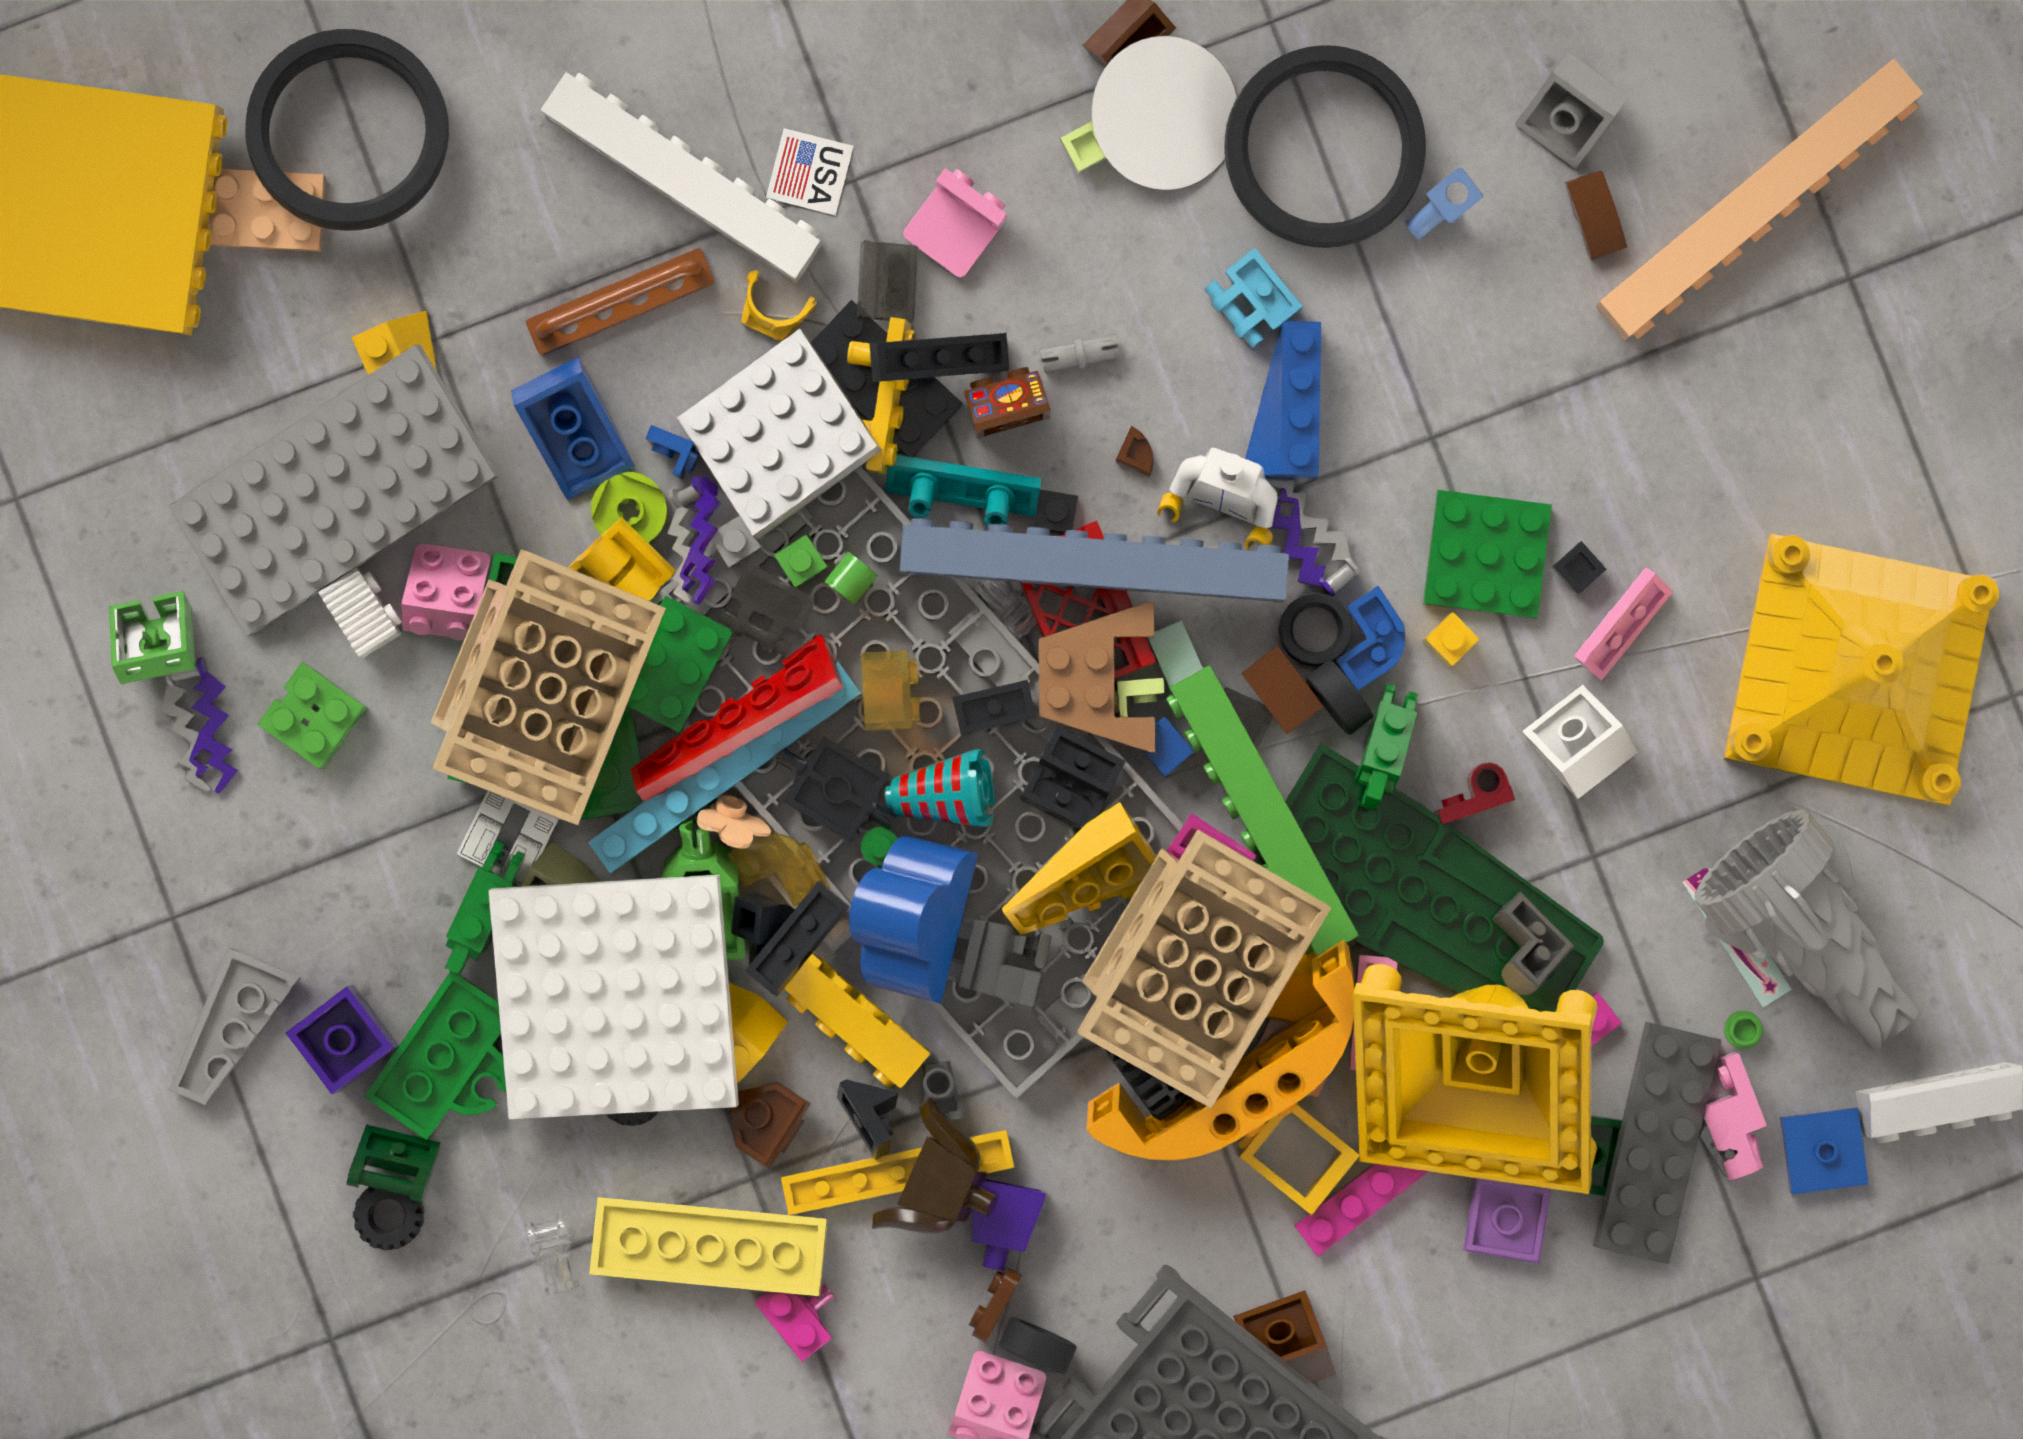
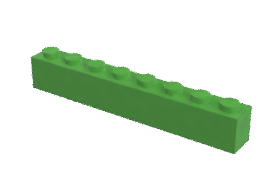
[1166,665,1359,957]

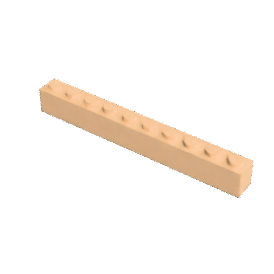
[1596,59,1923,341]

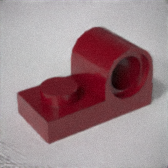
[1435,762,1516,825]

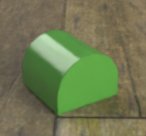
[824,552,878,606]

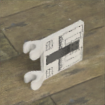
[457,791,560,886]

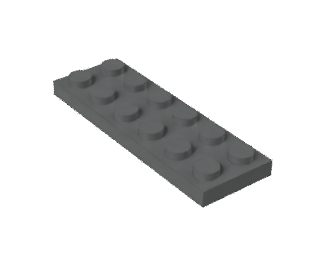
[1593,1021,1721,1264]

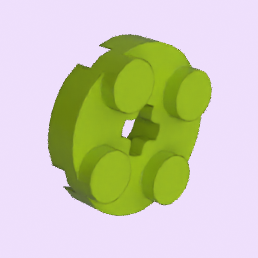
[590,472,668,544]

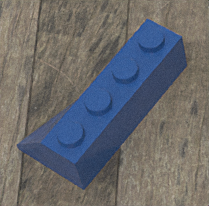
[1245,321,1321,479]

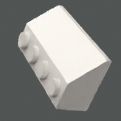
[1855,1062,2023,1143]

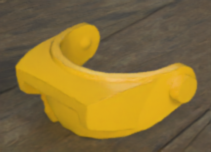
[741,270,818,342]

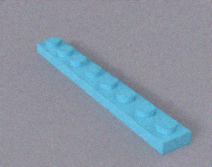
[588,662,861,874]

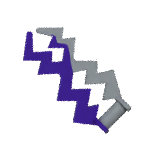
[668,476,721,605]
[1267,479,1361,597]
[160,657,238,793]

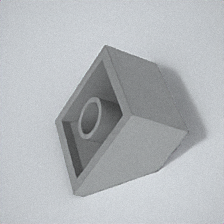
[1515,52,1629,169]

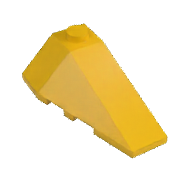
[1002,803,1156,935]
[729,982,788,1083]

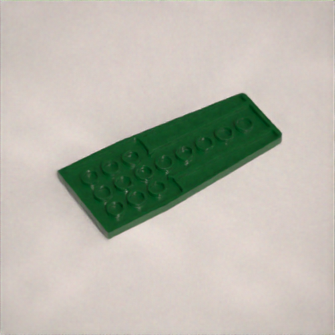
[1253,743,1604,1012]

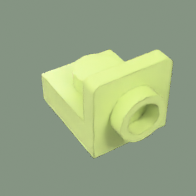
[1114,678,1164,718]

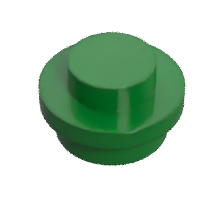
[861,827,898,866]

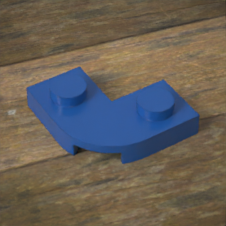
[1335,586,1405,690]

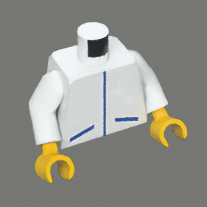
[1157,448,1278,551]

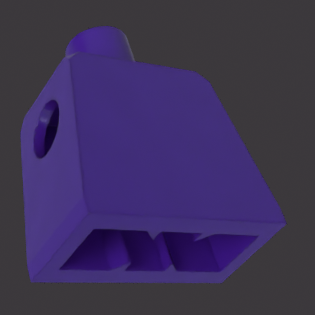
[972,1179,1046,1270]

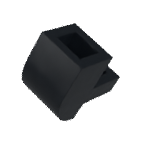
[731,893,795,965]

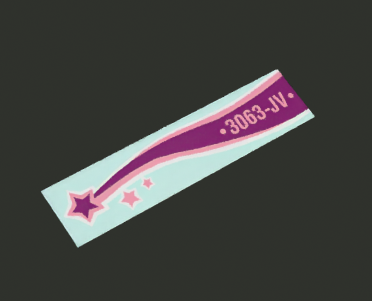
[1683,868,1792,1008]

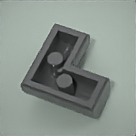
[1492,892,1574,995]

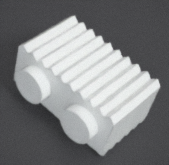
[318,568,402,658]

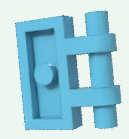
[1204,248,1303,349]

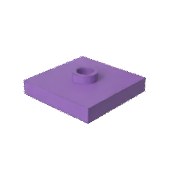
[1462,1178,1551,1264]

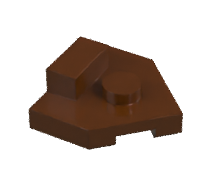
[728,1082,811,1168]

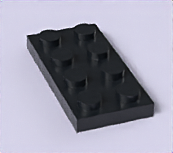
[811,300,963,457]

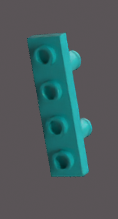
[885,455,1042,528]

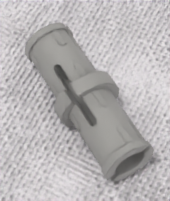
[1040,334,1120,374]

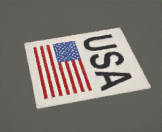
[766,128,854,216]

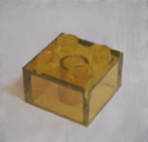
[861,650,921,733]

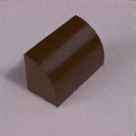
[1082,0,1176,68]
[1241,645,1324,734]

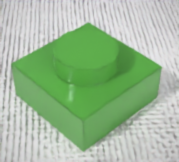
[774,535,828,588]

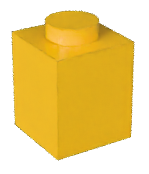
[1422,612,1480,668]

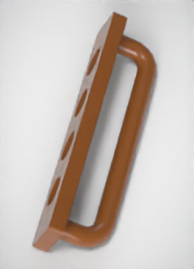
[526,248,715,356]

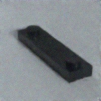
[869,333,1010,382]

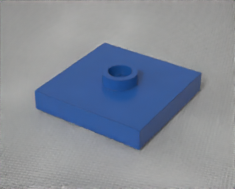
[1780,1107,1868,1194]

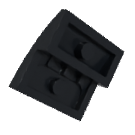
[1020,726,1126,830]

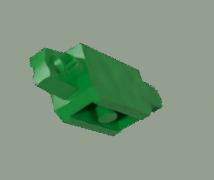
[1355,684,1418,811]
[445,840,526,975]

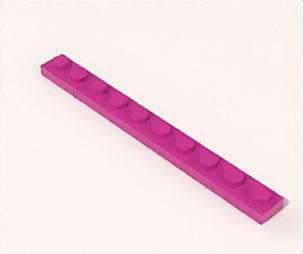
[1294,992,1622,1257]

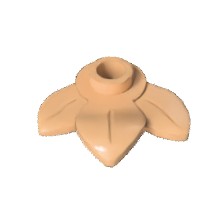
[697,795,771,849]

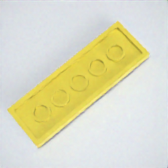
[589,1197,828,1296]

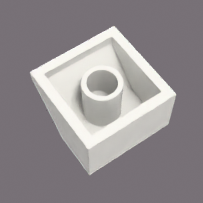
[1523,685,1638,799]

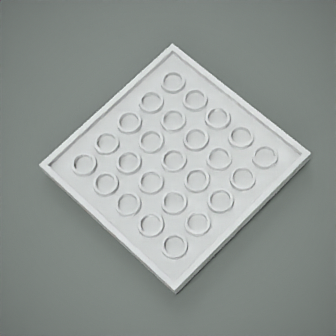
[489,875,739,1119]

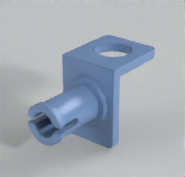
[1405,168,1483,240]

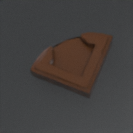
[1115,426,1154,477]

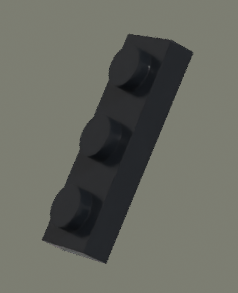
[745,881,850,996]

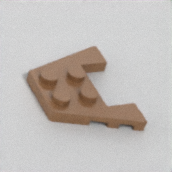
[1039,602,1155,752]

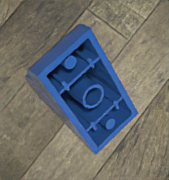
[849,836,979,1004]

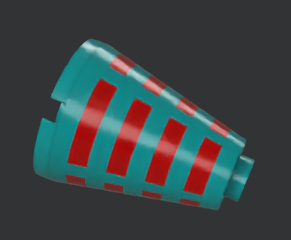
[885,749,995,827]

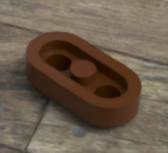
[968,1268,1022,1343]

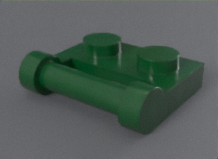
[347,1124,441,1204]

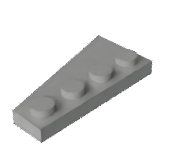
[169,948,301,1105]

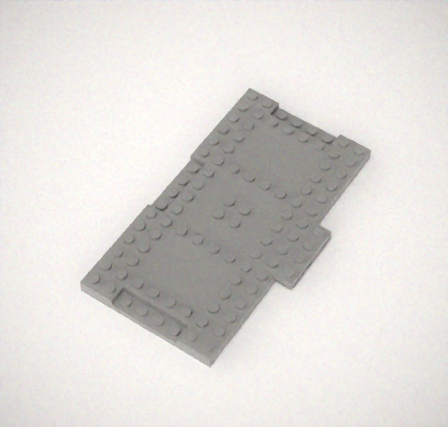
[650,466,1183,1099]

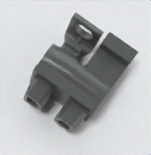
[948,919,1053,1007]

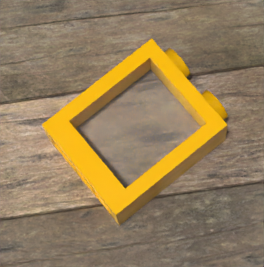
[1238,1105,1360,1215]

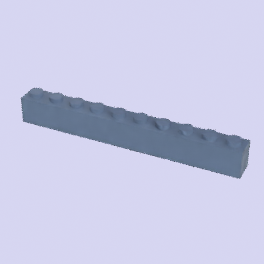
[899,518,1289,602]

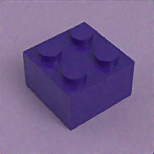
[286,985,399,1094]

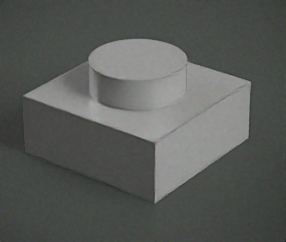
[711,515,762,569]

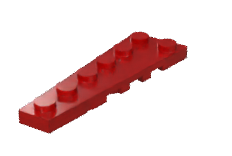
[630,634,843,802]

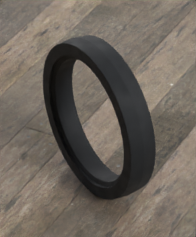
[245,29,449,231]
[1224,45,1426,248]

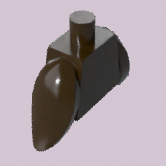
[872,1098,997,1234]

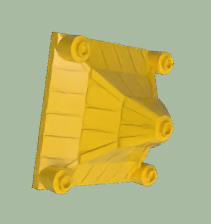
[1723,534,1999,806]
[1353,964,1598,1194]

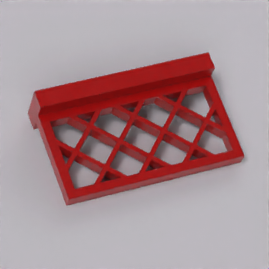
[1020,520,1156,680]

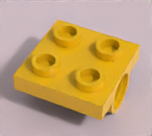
[568,517,675,601]

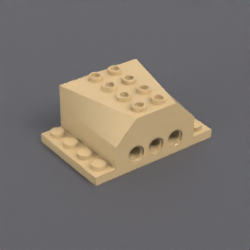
[431,549,666,825]
[1077,830,1332,1108]

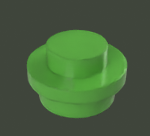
[1724,1011,1763,1049]

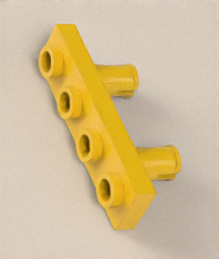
[847,317,916,475]

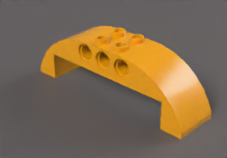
[1086,939,1355,1160]

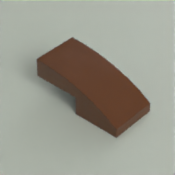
[1565,170,1627,259]

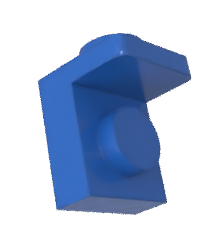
[645,425,699,479]

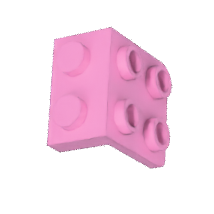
[903,168,1007,278]
[401,544,491,641]
[947,1351,1046,1439]

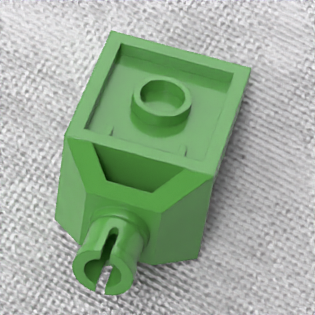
[662,819,747,960]

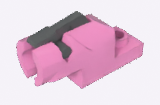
[1699,1052,1767,1180]

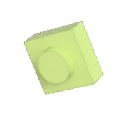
[1060,121,1107,174]

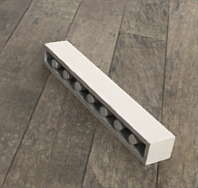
[541,72,822,283]

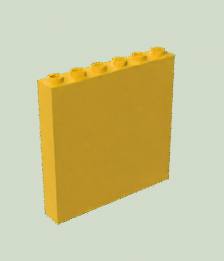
[0,74,228,336]

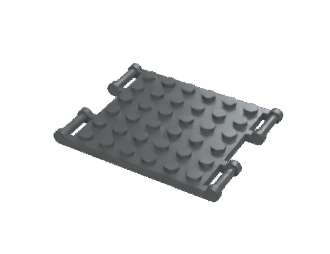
[1028,1265,1386,1439]

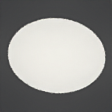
[1092,36,1237,190]

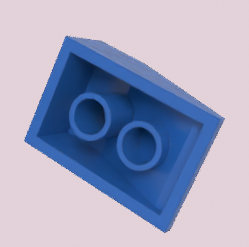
[511,356,635,501]

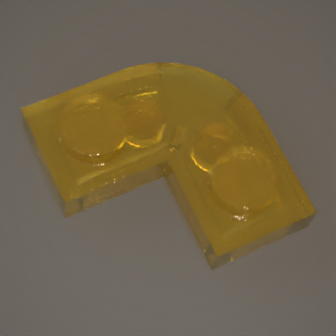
[727,831,831,906]

